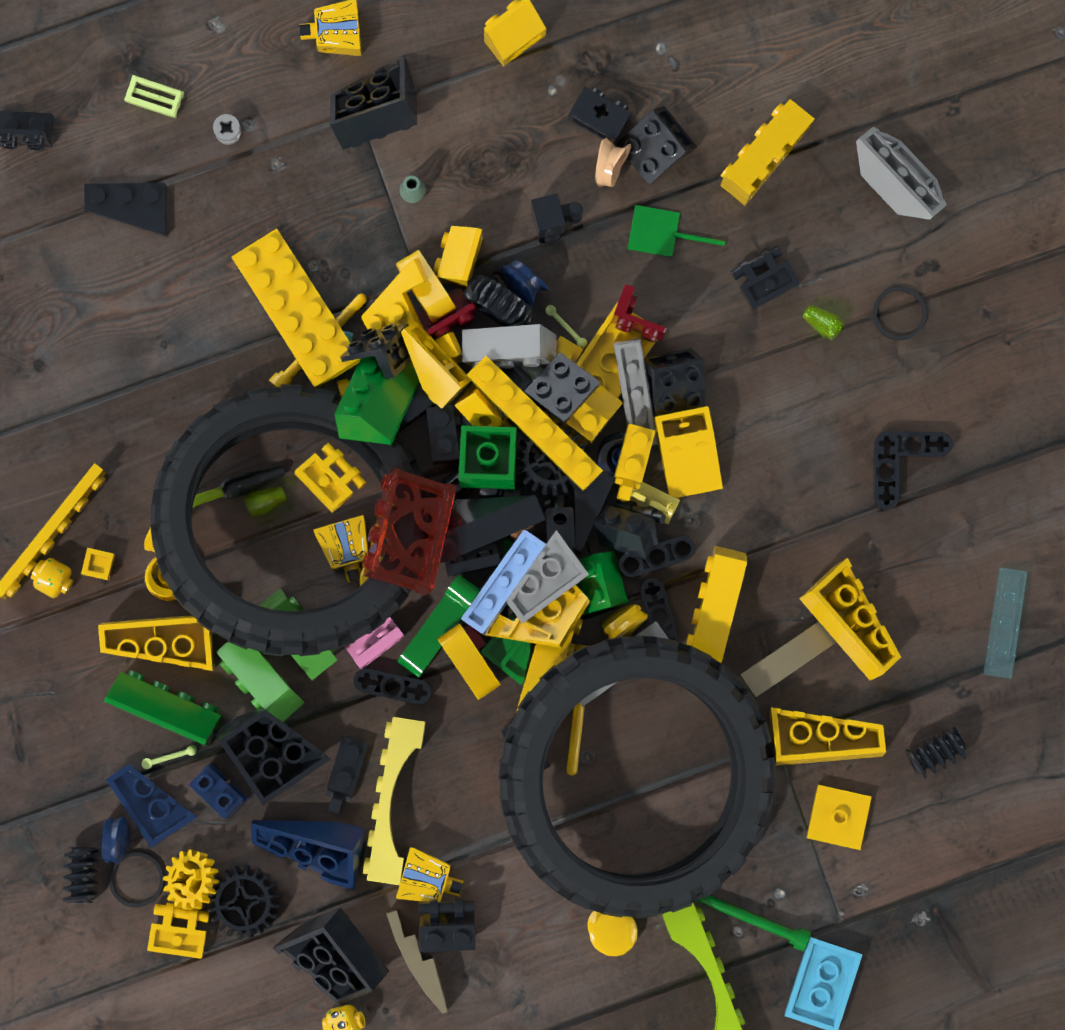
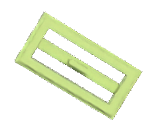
[124,75,184,118]

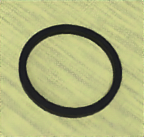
[872,286,927,340]
[109,852,164,907]

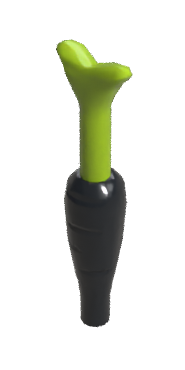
[193,465,285,508]

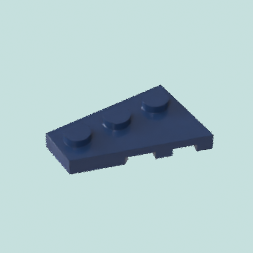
[106,764,197,848]

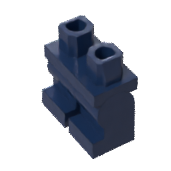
[189,763,249,819]

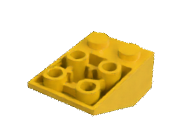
[654,406,723,498]

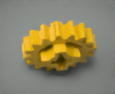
[163,850,219,911]

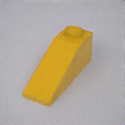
[401,321,471,409]

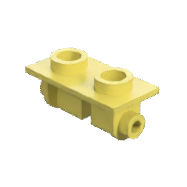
[621,482,680,524]

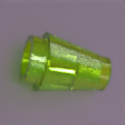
[802,305,844,340]
[244,486,286,518]

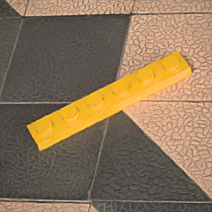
[467,356,603,491]
[0,463,107,600]

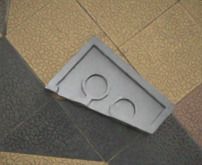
[506,530,589,624]

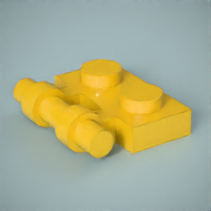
[295,443,367,513]
[147,903,210,959]

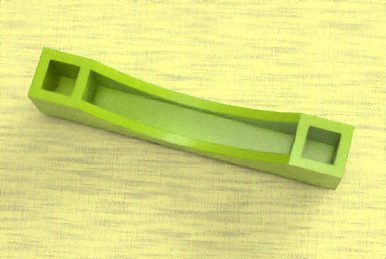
[662,902,745,1030]

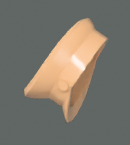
[595,138,631,187]

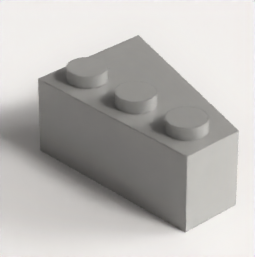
[462,324,557,369]

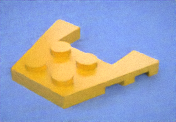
[361,258,462,357]
[482,585,590,648]

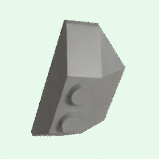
[856,127,947,220]

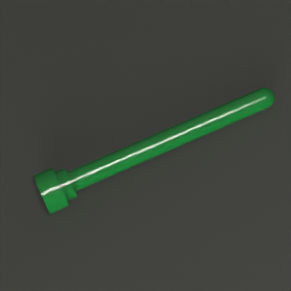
[697,895,811,952]

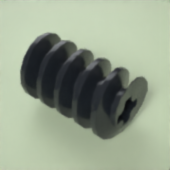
[905,726,966,779]
[63,847,99,903]

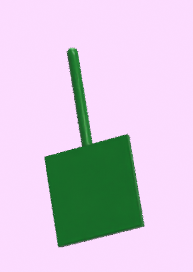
[628,205,726,257]

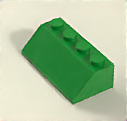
[335,356,420,445]
[104,670,223,746]

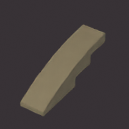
[740,621,836,698]
[387,910,448,1014]

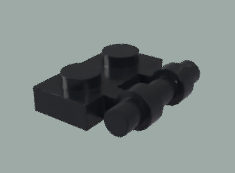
[730,246,800,311]

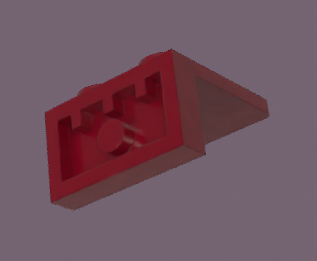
[611,284,667,343]
[417,287,477,340]

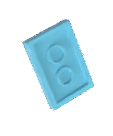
[784,937,862,1030]

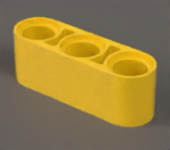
[395,250,456,324]
[437,623,501,700]

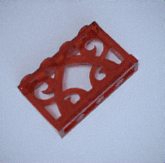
[362,468,457,595]

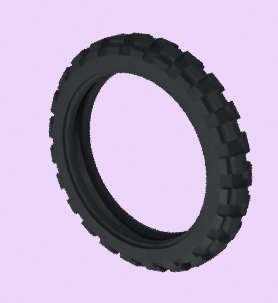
[150,385,432,657]
[498,635,776,918]

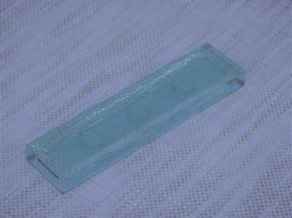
[983,568,1028,679]

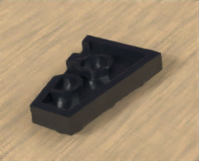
[84,182,166,237]

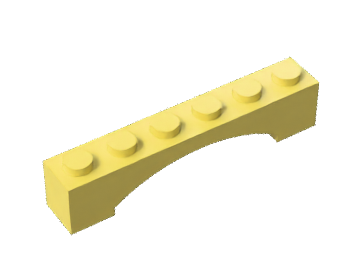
[363,717,426,885]

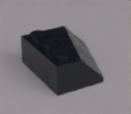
[330,56,417,150]
[213,708,331,805]
[273,907,389,1005]

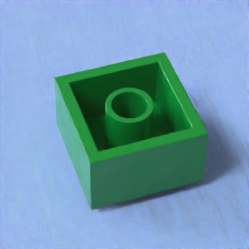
[459,426,518,489]

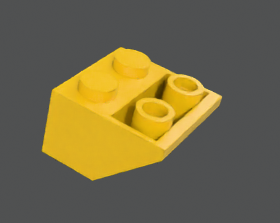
[484,0,546,67]

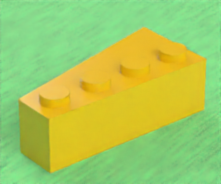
[720,99,815,206]
[686,546,747,663]
[799,558,901,681]
[98,616,215,671]
[516,619,583,713]
[769,707,886,766]

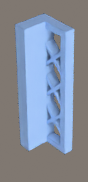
[461,529,546,636]

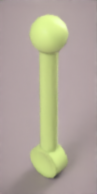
[545,305,588,348]
[142,745,197,769]

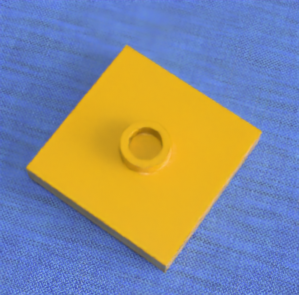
[806,785,871,850]

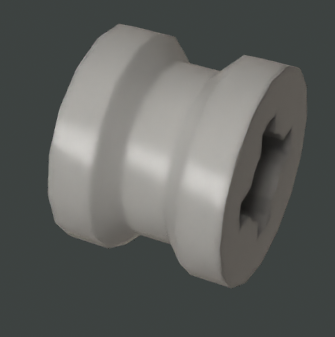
[213,114,242,145]

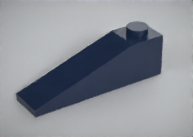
[251,820,365,890]

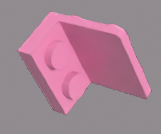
[345,617,405,669]

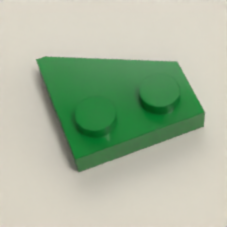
[480,612,532,685]

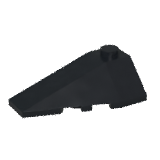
[430,494,547,563]

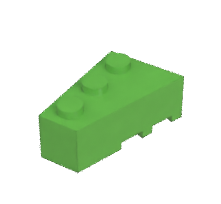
[258,588,337,680]
[216,642,305,722]

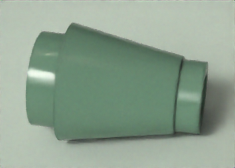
[399,176,426,203]

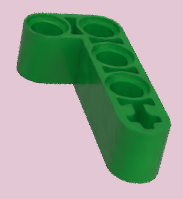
[397,575,481,677]

